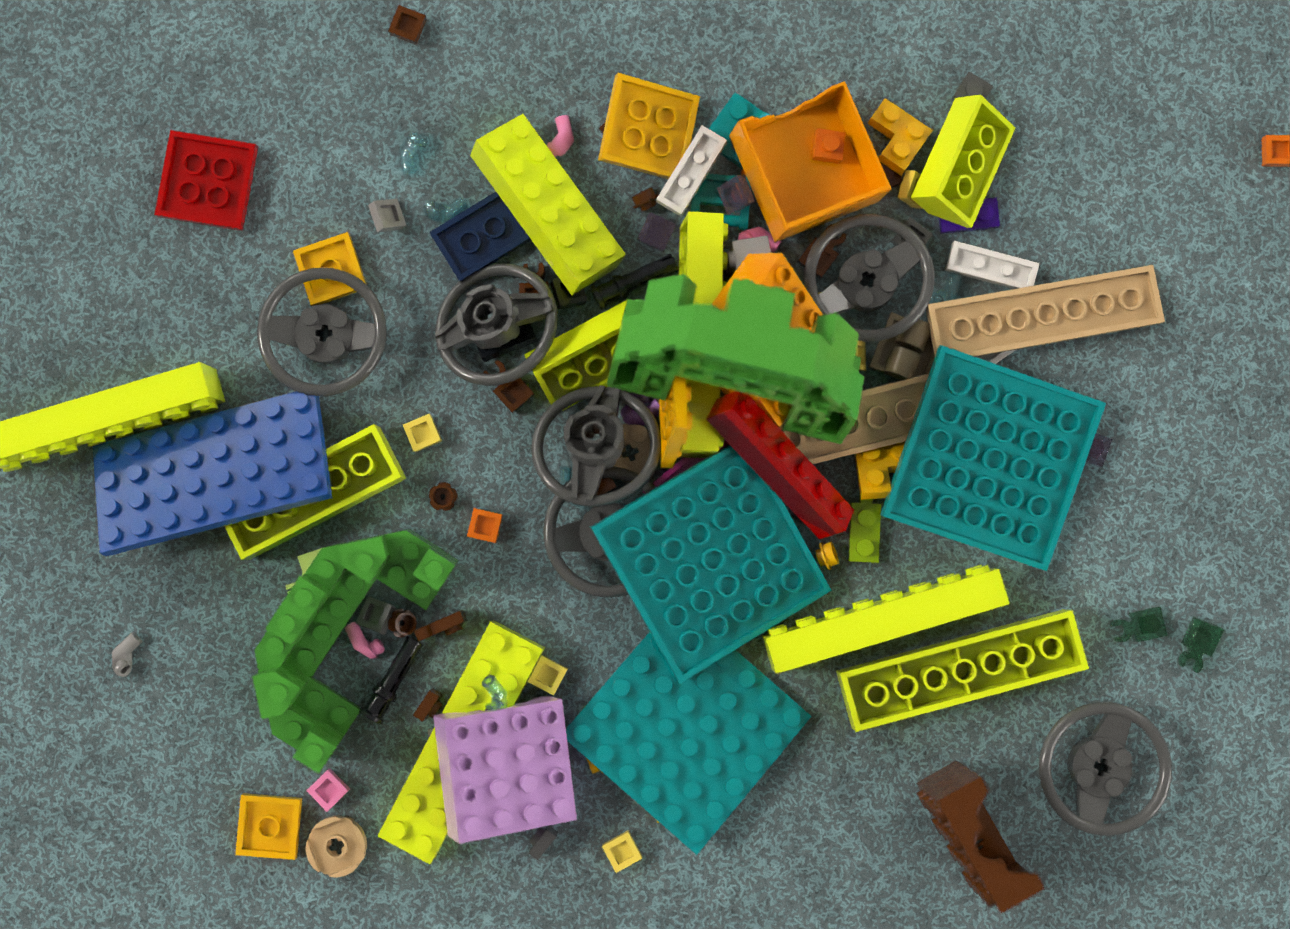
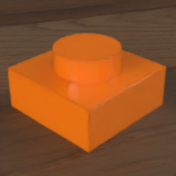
[811,128,845,164]
[1262,135,1290,167]
[467,508,503,543]

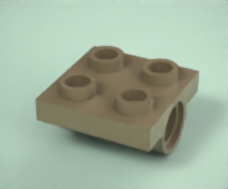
[868,312,935,380]

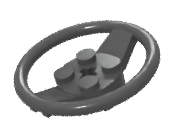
[804,214,935,342]
[435,263,558,386]
[257,268,387,396]
[531,385,661,507]
[543,467,657,597]
[1039,702,1172,836]

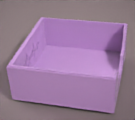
[433,695,577,844]

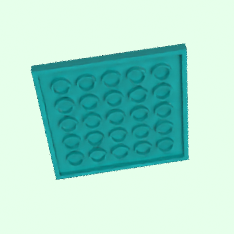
[880,345,1106,571]
[590,444,832,683]
[566,631,812,855]

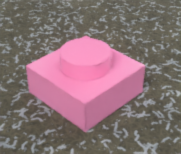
[307,768,350,812]

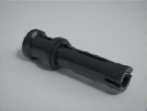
[590,253,678,310]
[359,635,424,725]

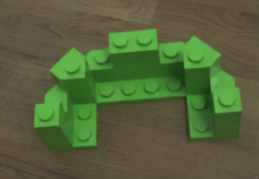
[606,274,864,444]
[252,529,459,774]

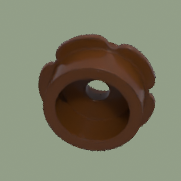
[631,187,659,212]
[429,482,458,511]
[388,609,417,638]

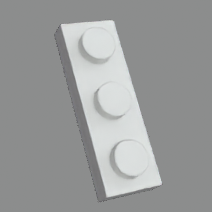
[656,125,727,217]
[945,241,1040,289]

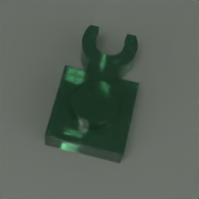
[1110,606,1167,642]
[1178,616,1224,673]

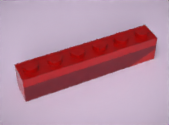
[706,391,854,539]

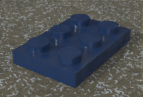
[429,191,531,282]

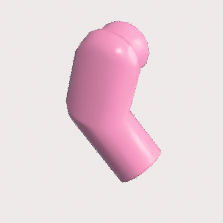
[547,115,574,157]
[738,227,782,253]
[344,622,385,659]

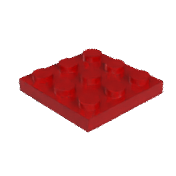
[154,130,258,231]

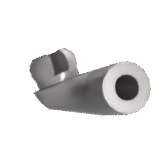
[112,632,143,677]

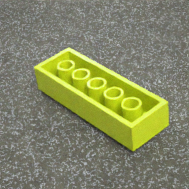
[470,114,626,296]
[224,424,407,560]

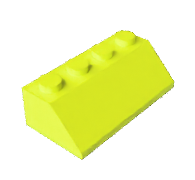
[911,94,1016,228]
[524,300,627,411]

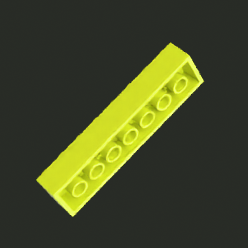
[678,211,728,458]
[0,362,225,472]
[762,564,1010,674]
[836,609,1089,732]
[377,620,545,864]

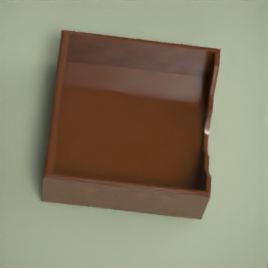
[916,760,1045,914]

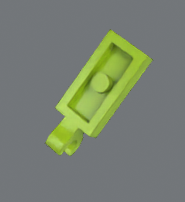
[848,494,881,563]

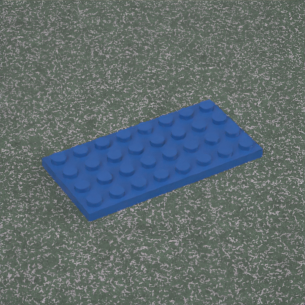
[93,391,332,557]

